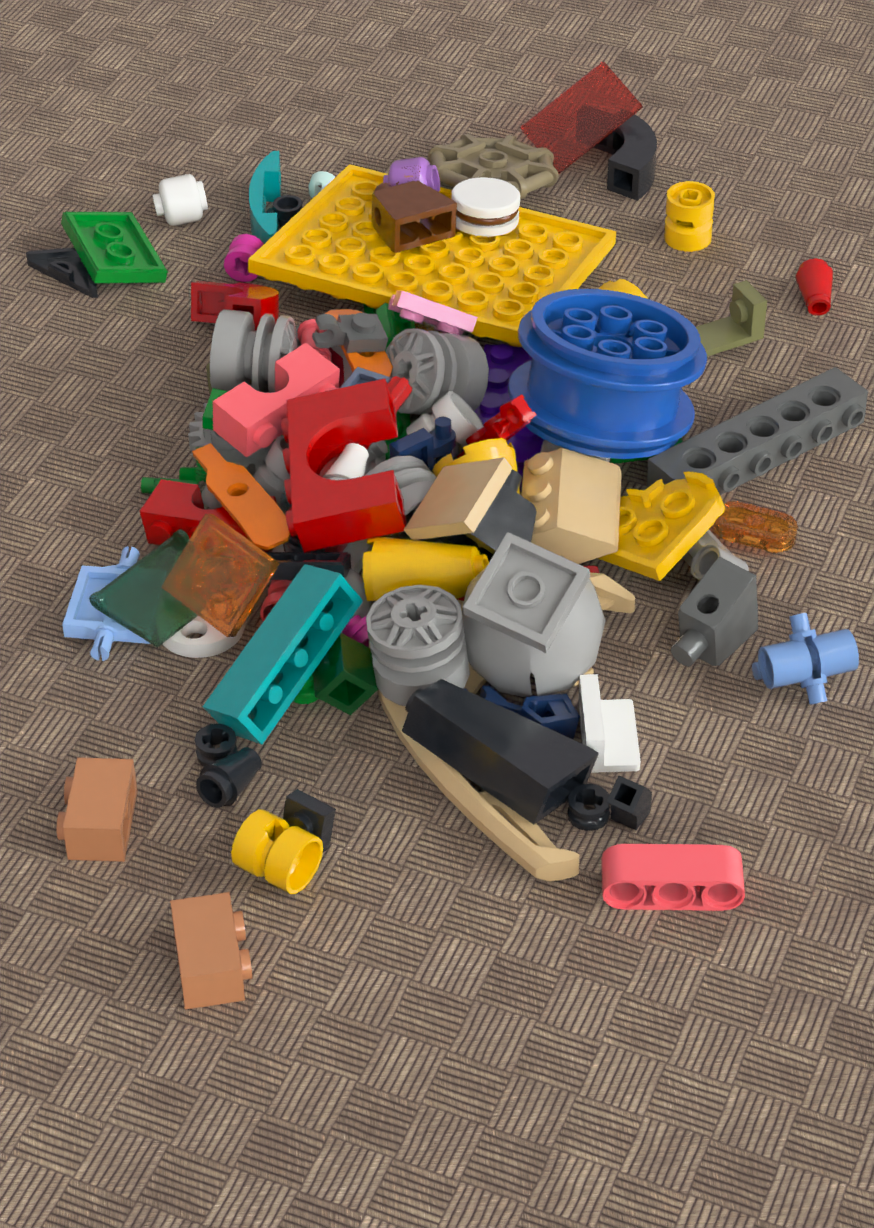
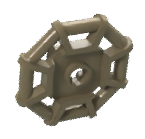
[428,134,559,199]

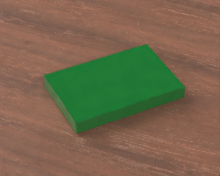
[61,212,168,283]

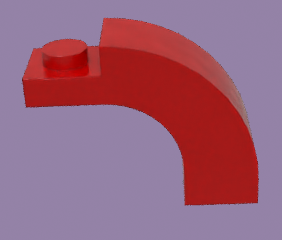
[191,281,279,331]

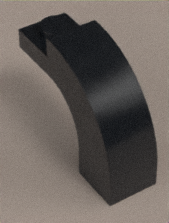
[576,105,657,201]

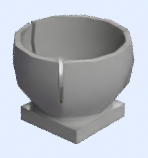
[462,532,606,697]

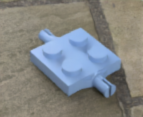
[62,546,168,661]

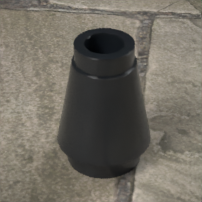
[196,747,262,808]

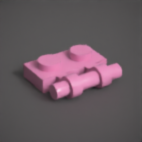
[388,290,478,335]

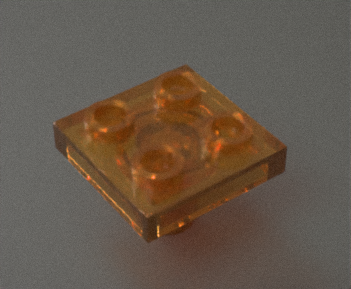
[161,514,280,637]

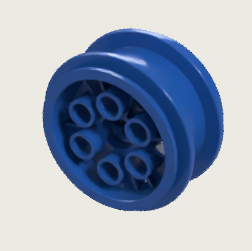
[508,289,707,459]

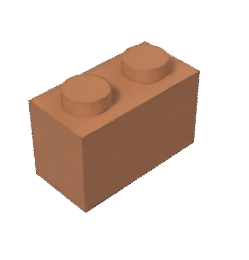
[57,758,138,862]
[170,892,253,1010]

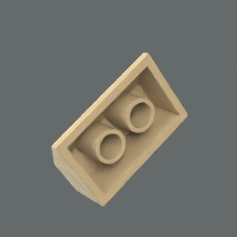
[521,448,621,564]

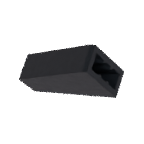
[402,679,599,825]

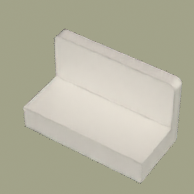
[578,674,641,773]

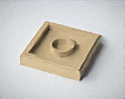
[404,457,513,540]

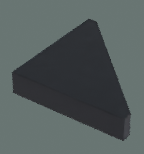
[26,248,98,298]

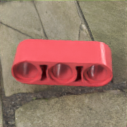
[601,844,745,911]

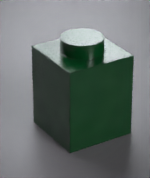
[313,633,379,715]

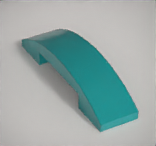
[249,151,281,244]

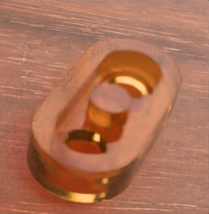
[713,501,798,553]

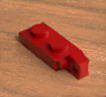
[457,394,536,458]

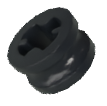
[195,723,238,767]
[567,784,610,831]

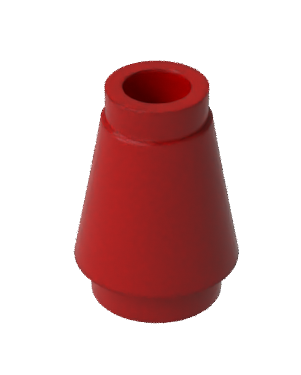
[795,258,833,316]

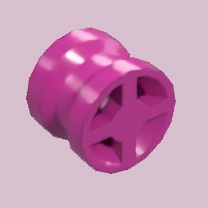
[224,234,264,282]

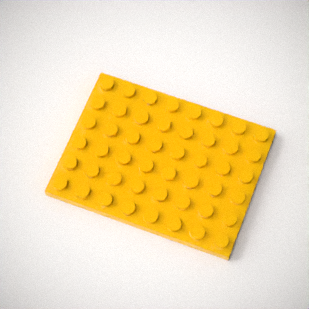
[248,164,616,347]

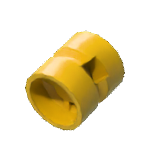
[664,181,715,252]
[231,809,323,894]

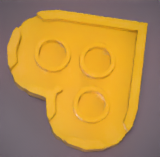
[597,471,725,581]

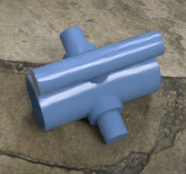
[752,613,859,705]

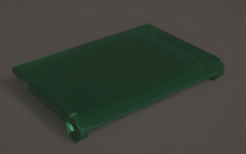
[89,529,244,648]

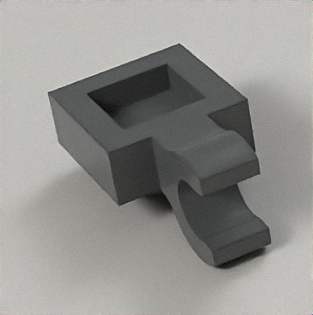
[312,313,388,353]

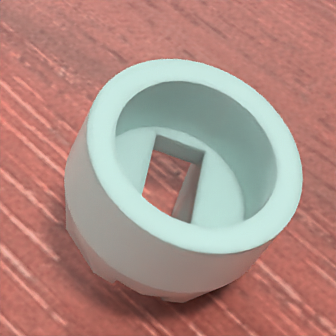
[308,171,335,199]

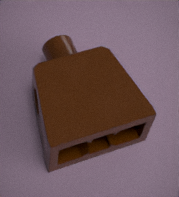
[371,181,457,253]

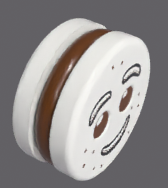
[451,177,520,237]

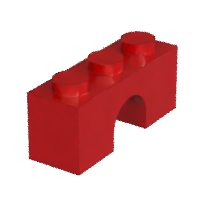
[140,479,277,561]

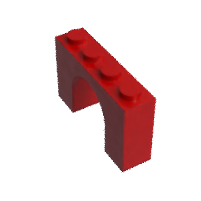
[281,378,406,552]

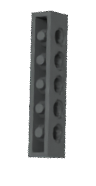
[647,367,868,495]

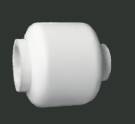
[152,174,208,226]

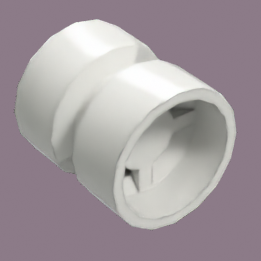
[406,391,484,460]

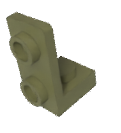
[696,280,767,357]

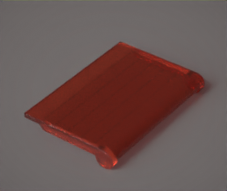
[520,61,643,174]

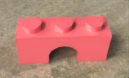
[213,343,340,458]

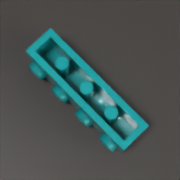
[202,564,363,745]

